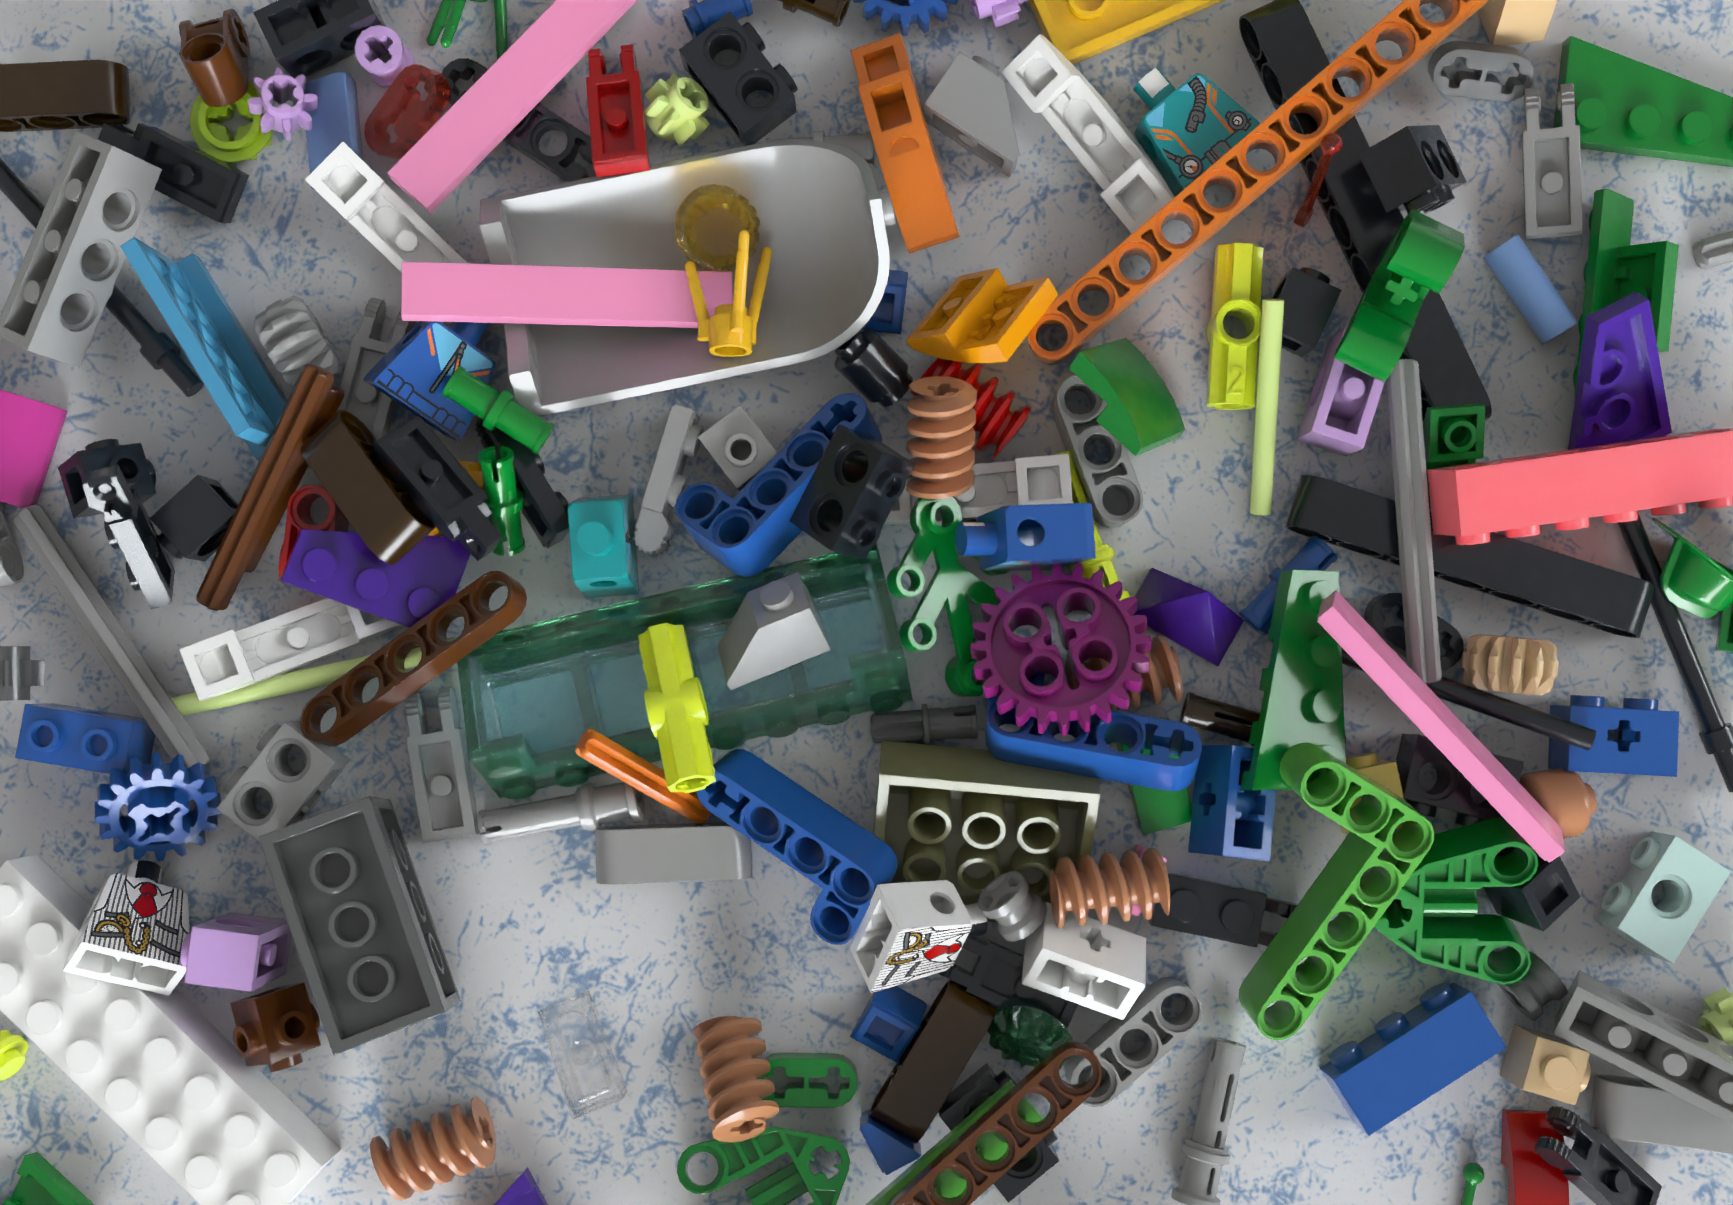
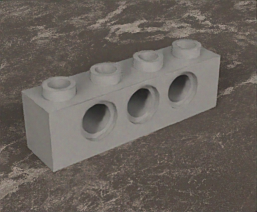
[0,131,162,368]
[1553,970,1733,1124]

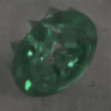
[987,1006,1073,1069]

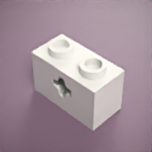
[1021,902,1146,1020]

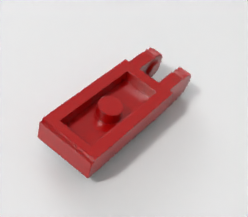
[586,44,650,177]

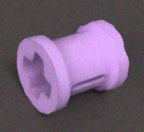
[354,25,415,89]

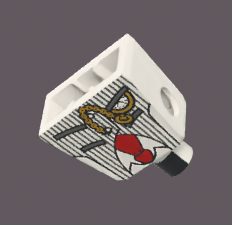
[63,860,189,996]
[850,880,988,993]

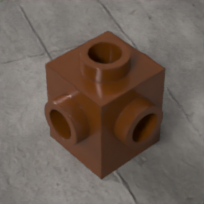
[230,982,321,1072]

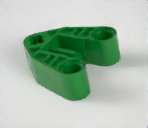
[1333,209,1465,383]
[1375,817,1538,985]
[677,1126,850,1205]

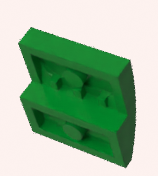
[1069,338,1185,456]

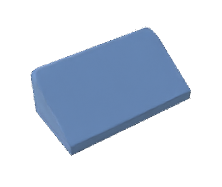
[304,71,363,190]

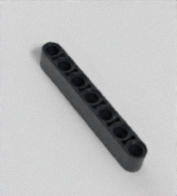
[1285,475,1655,638]

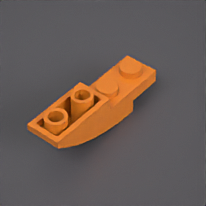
[850,33,960,254]

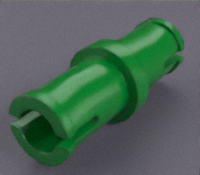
[442,366,555,455]
[478,446,526,556]

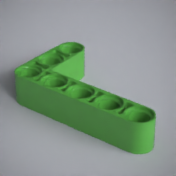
[1238,742,1434,1040]

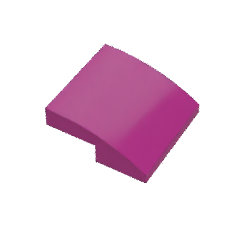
[0,389,68,508]

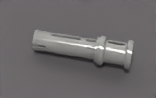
[477,782,645,844]
[1171,1037,1246,1205]

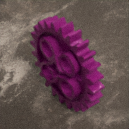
[970,563,1151,736]

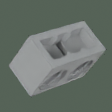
[216,721,350,842]

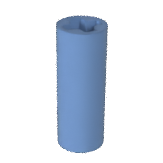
[1483,234,1578,344]

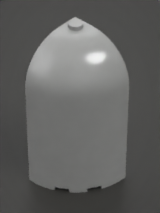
[479,140,895,416]

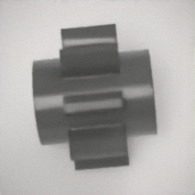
[0,646,45,701]

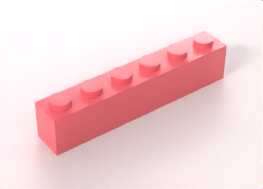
[1427,428,1733,545]

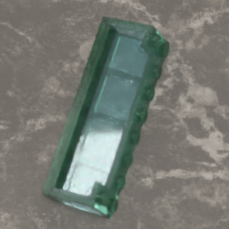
[457,543,913,799]

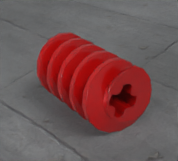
[911,358,1032,462]

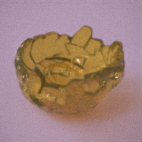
[674,184,761,272]

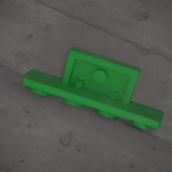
[1573,188,1679,397]

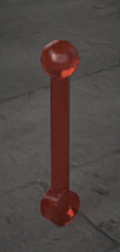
[1294,133,1343,228]

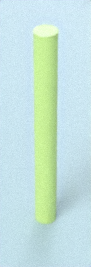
[1250,299,1284,516]

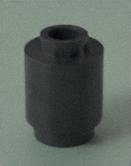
[834,329,913,408]

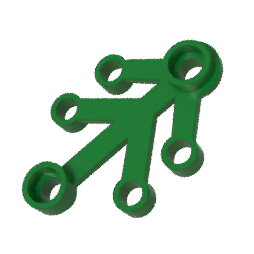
[887,497,1009,697]

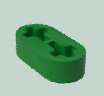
[759,1053,858,1108]

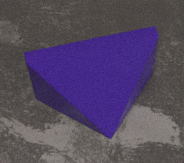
[1133,568,1244,666]

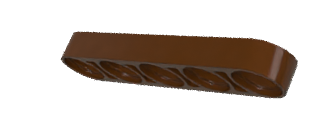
[300,571,527,747]
[887,1041,1102,1205]

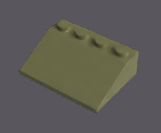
[873,741,1101,922]

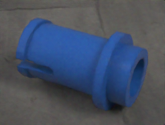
[682,0,753,38]

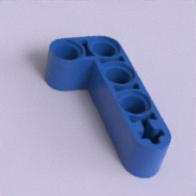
[675,393,882,577]
[986,673,1202,791]
[696,749,898,945]

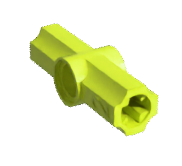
[1206,243,1264,410]
[638,623,716,793]

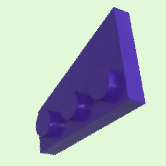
[1568,292,1672,450]
[280,529,471,628]

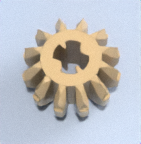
[1461,634,1559,695]

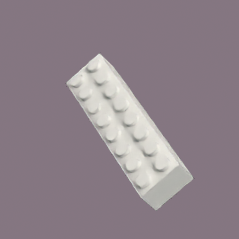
[0,854,341,1205]

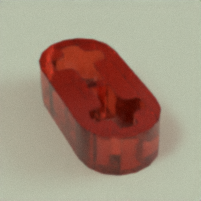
[364,64,450,159]

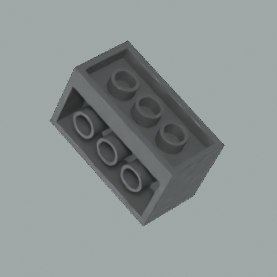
[258,796,461,1055]

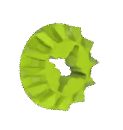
[190,82,273,166]

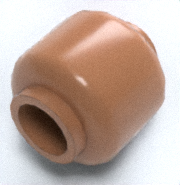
[1519,768,1597,838]

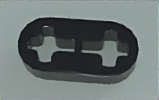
[1364,593,1464,670]

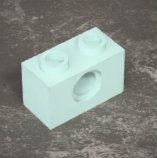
[1596,831,1731,964]

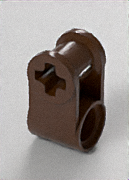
[179,9,250,107]

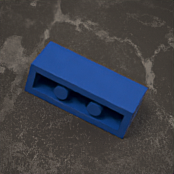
[1320,982,1507,1136]

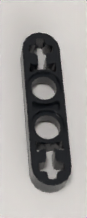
[440,58,593,182]

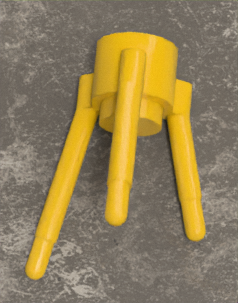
[685,230,772,357]

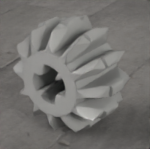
[254,296,339,388]

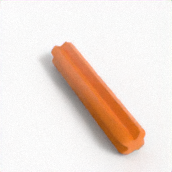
[575,729,711,824]

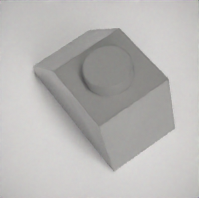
[924,51,1020,177]
[718,571,831,690]

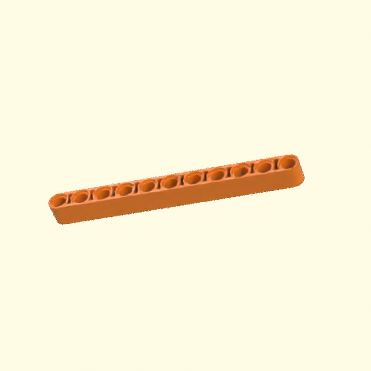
[1028,0,1488,365]

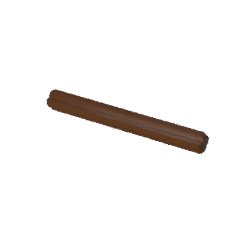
[196,364,334,611]

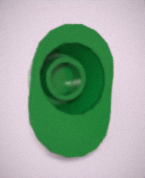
[1652,517,1733,618]

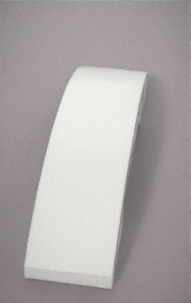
[1001,34,1174,234]
[305,142,468,273]
[884,454,1073,524]
[179,598,402,701]

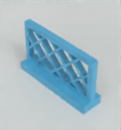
[120,237,287,461]

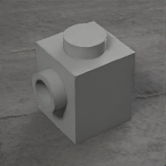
[698,405,777,492]

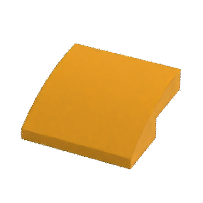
[906,268,1058,363]

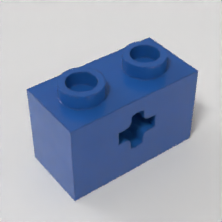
[1548,695,1679,777]
[15,703,155,774]
[1188,745,1276,862]

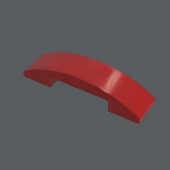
[1501,1109,1569,1205]

